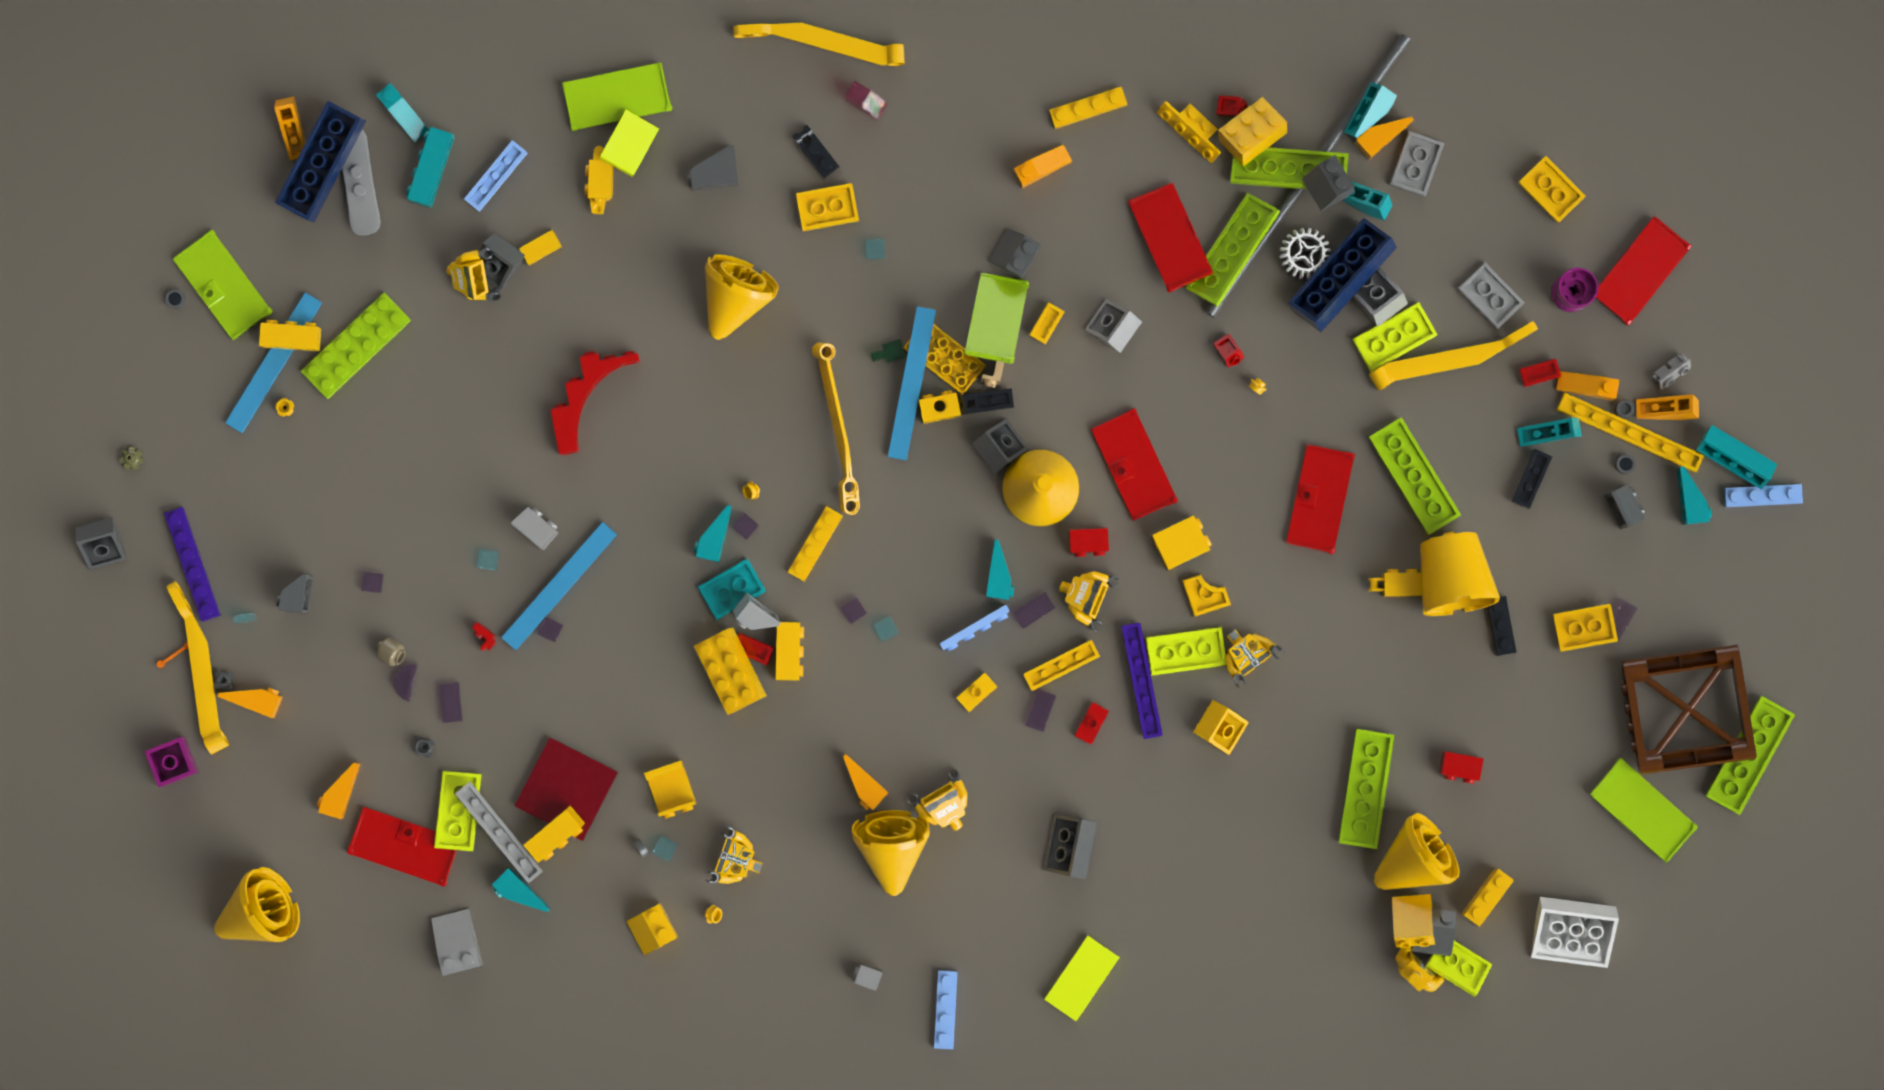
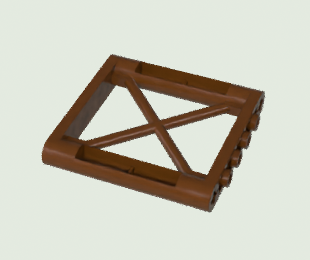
[1621,645,1756,775]

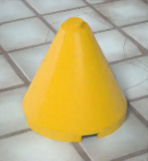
[705,254,779,340]
[1002,450,1079,527]
[852,810,930,896]
[1374,813,1460,890]
[214,867,300,942]

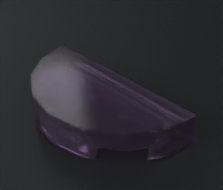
[394,664,418,702]

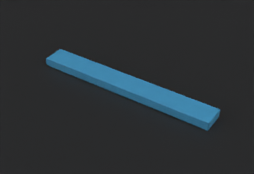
[225,293,322,433]
[888,306,936,461]
[501,522,617,650]

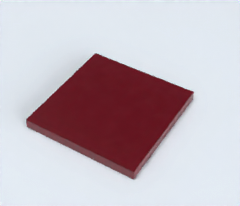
[514,737,619,841]

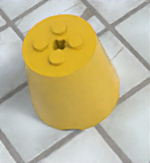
[1420,532,1500,616]

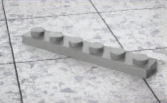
[454,782,543,884]

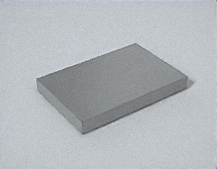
[1389,131,1444,197]
[1457,262,1525,330]

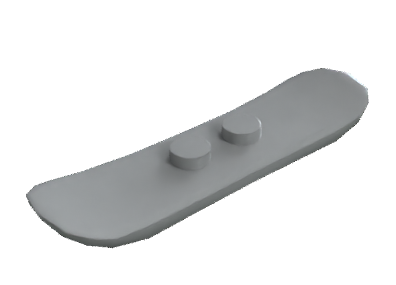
[342,130,381,235]

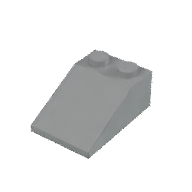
[1352,267,1408,327]
[431,909,483,976]

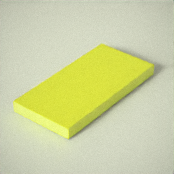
[1352,302,1437,373]
[1145,627,1226,676]
[434,771,482,852]
[1044,935,1120,1021]

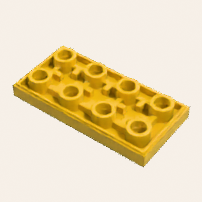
[903,324,986,395]

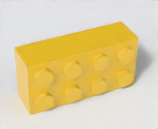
[694,627,767,715]

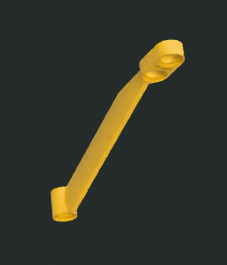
[733,23,905,66]
[1369,321,1538,391]
[812,342,860,515]
[166,581,229,755]

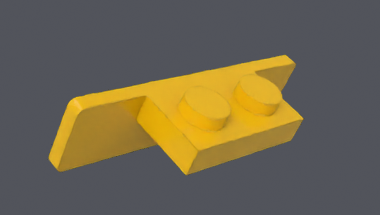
[1156,101,1221,163]

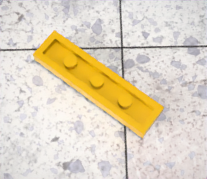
[1049,86,1127,129]
[788,506,843,582]
[1023,640,1100,691]

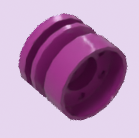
[1551,267,1599,313]

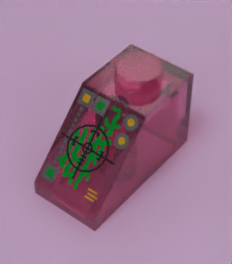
[845,81,888,120]

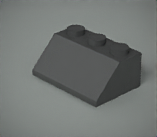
[1043,813,1097,879]

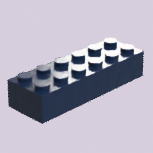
[275,101,366,222]
[1288,218,1397,332]

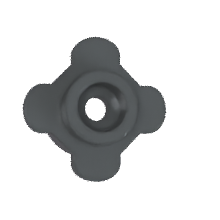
[214,670,234,691]
[413,737,435,758]

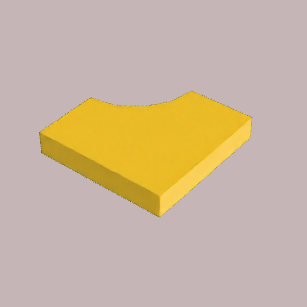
[1182,574,1231,617]

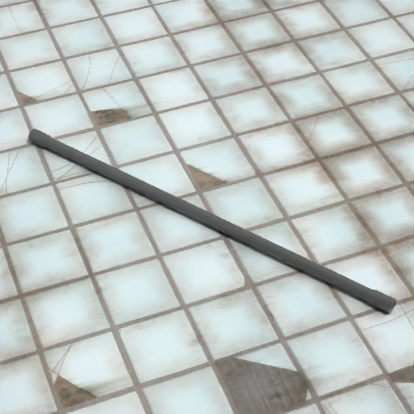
[1205,34,1411,318]

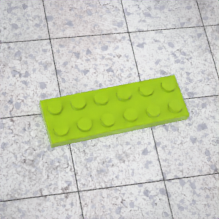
[1230,147,1349,190]
[1185,193,1280,307]
[301,292,412,399]
[1368,417,1461,535]
[1705,696,1795,815]
[1338,729,1395,849]

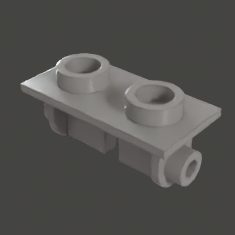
[1652,354,1691,390]

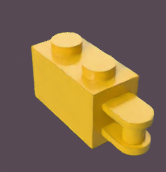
[1368,569,1422,597]

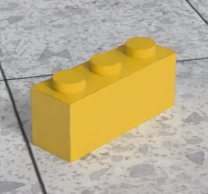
[259,320,321,351]
[776,622,804,681]
[523,806,585,863]
[1461,868,1514,927]

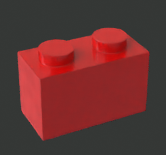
[1069,528,1109,557]
[1439,751,1484,784]

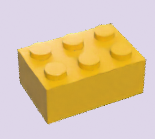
[1218,97,1287,166]

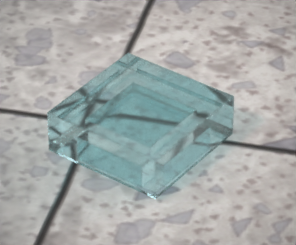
[865,239,886,260]
[477,549,499,571]
[233,613,257,624]
[874,616,899,642]
[652,836,678,862]

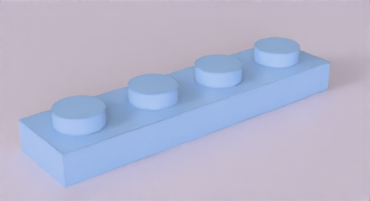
[464,140,528,212]
[1724,484,1803,508]
[940,605,1010,652]
[934,970,958,1049]

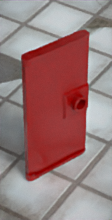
[1128,183,1213,293]
[1595,216,1692,326]
[1091,408,1178,521]
[1286,444,1355,555]
[347,807,457,887]

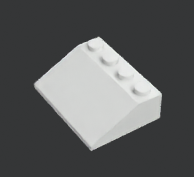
[1531,897,1619,968]

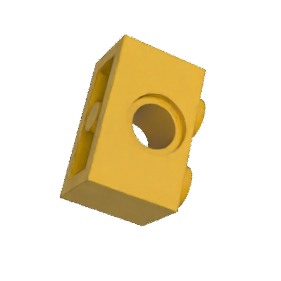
[919,390,961,424]

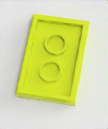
[599,110,659,177]
[1425,940,1492,997]

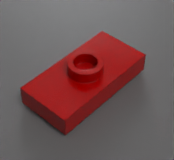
[1518,358,1562,388]
[738,632,775,665]
[1074,702,1109,745]

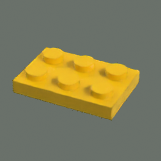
[1518,156,1586,224]
[796,183,859,232]
[1553,604,1618,652]

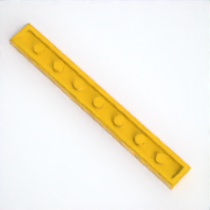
[1556,392,1704,473]

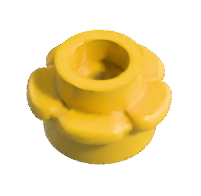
[1249,378,1267,395]
[275,398,294,417]
[742,481,760,500]
[705,905,722,924]

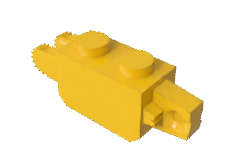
[585,145,614,215]

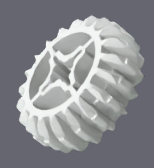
[1279,228,1331,279]

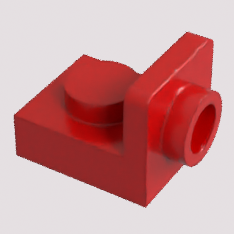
[1216,95,1248,117]
[1213,333,1244,368]
[472,622,497,651]

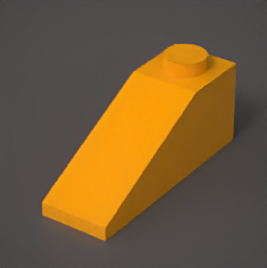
[274,96,306,161]
[1354,117,1414,160]
[1013,145,1072,188]
[1556,371,1619,401]
[1636,394,1699,420]
[217,687,283,718]
[843,754,889,810]
[317,762,361,819]

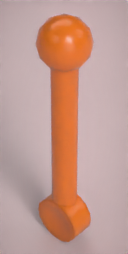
[157,642,188,668]

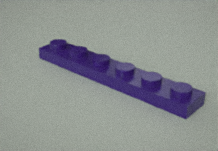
[164,507,221,622]
[1121,623,1163,739]

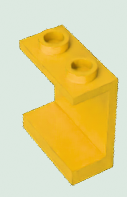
[1151,515,1211,571]
[644,760,697,819]
[1392,894,1435,948]

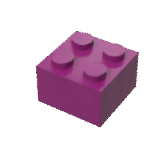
[144,737,199,788]

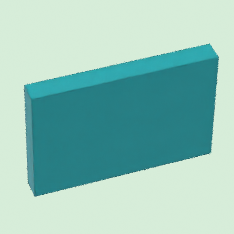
[698,558,767,620]

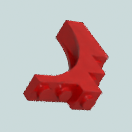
[550,351,640,456]

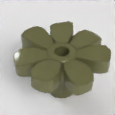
[119,446,144,471]

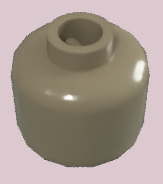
[376,638,406,666]

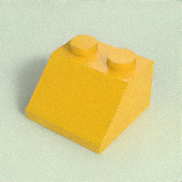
[1193,700,1249,755]
[626,903,678,955]

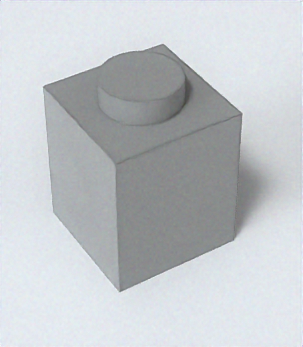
[852,964,883,991]

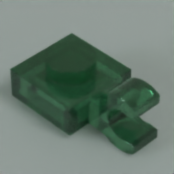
[871,339,906,364]

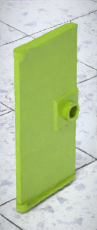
[562,62,673,131]
[173,230,273,340]
[964,273,1029,364]
[1589,757,1698,863]

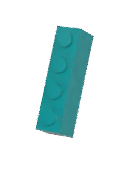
[406,127,455,209]
[1696,425,1777,490]

